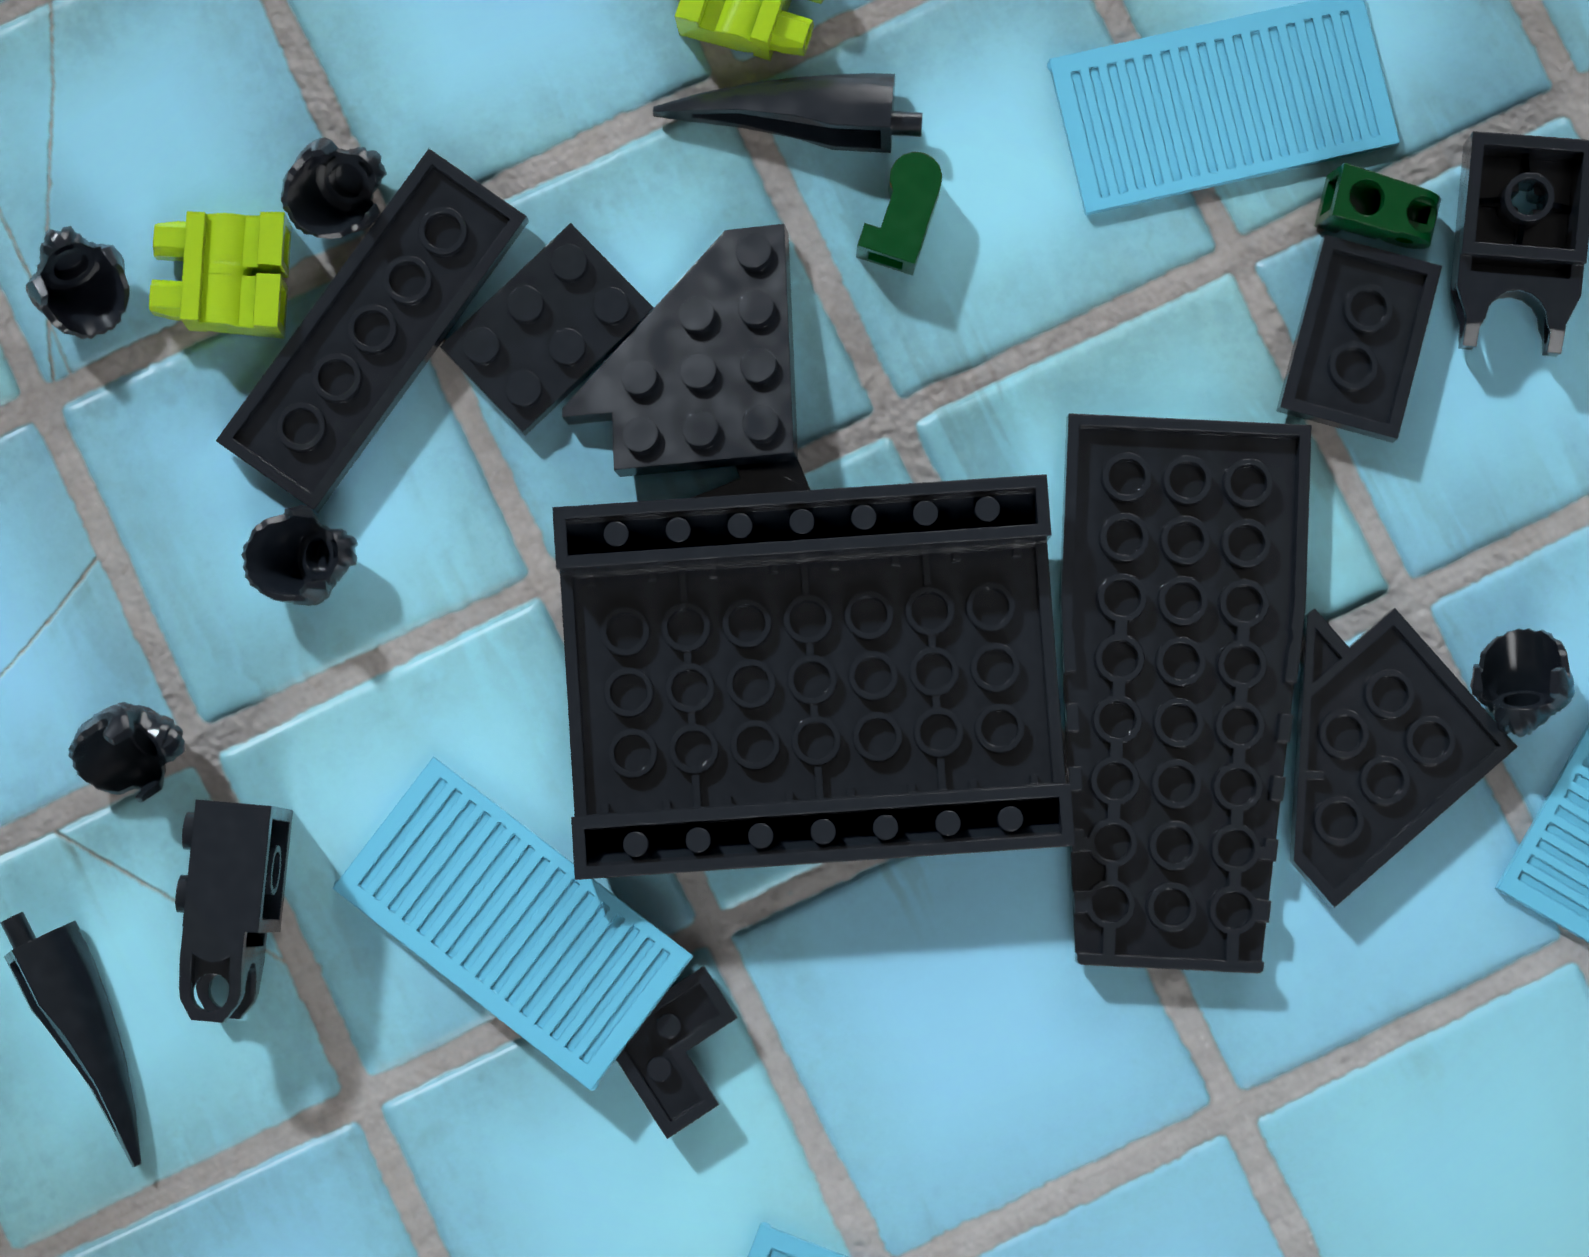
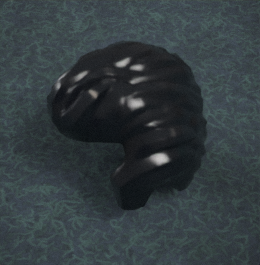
[281,137,387,239]
[26,226,130,339]
[241,505,358,606]
[1470,628,1575,737]
[68,702,185,802]

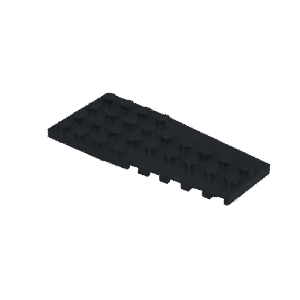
[1059,413,1312,974]

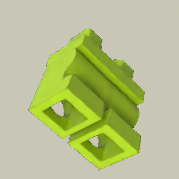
[674,0,824,61]
[149,211,292,339]

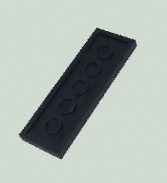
[216,148,529,513]

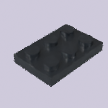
[440,223,654,436]
[1276,235,1442,443]

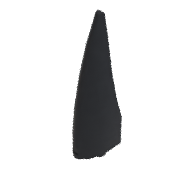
[653,73,923,153]
[0,912,141,1167]

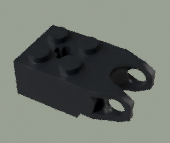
[1450,131,1589,357]
[175,799,293,1023]

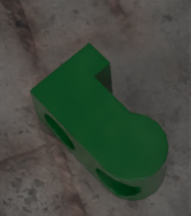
[856,152,942,276]
[1314,163,1441,249]

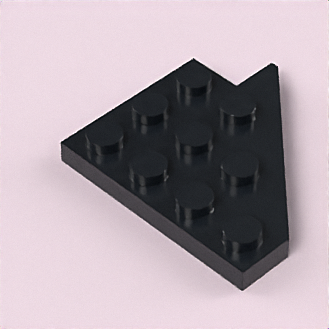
[562,224,798,477]
[1289,608,1518,908]

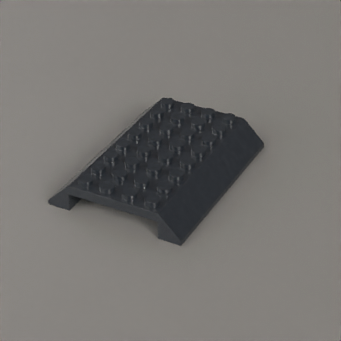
[552,474,1075,880]

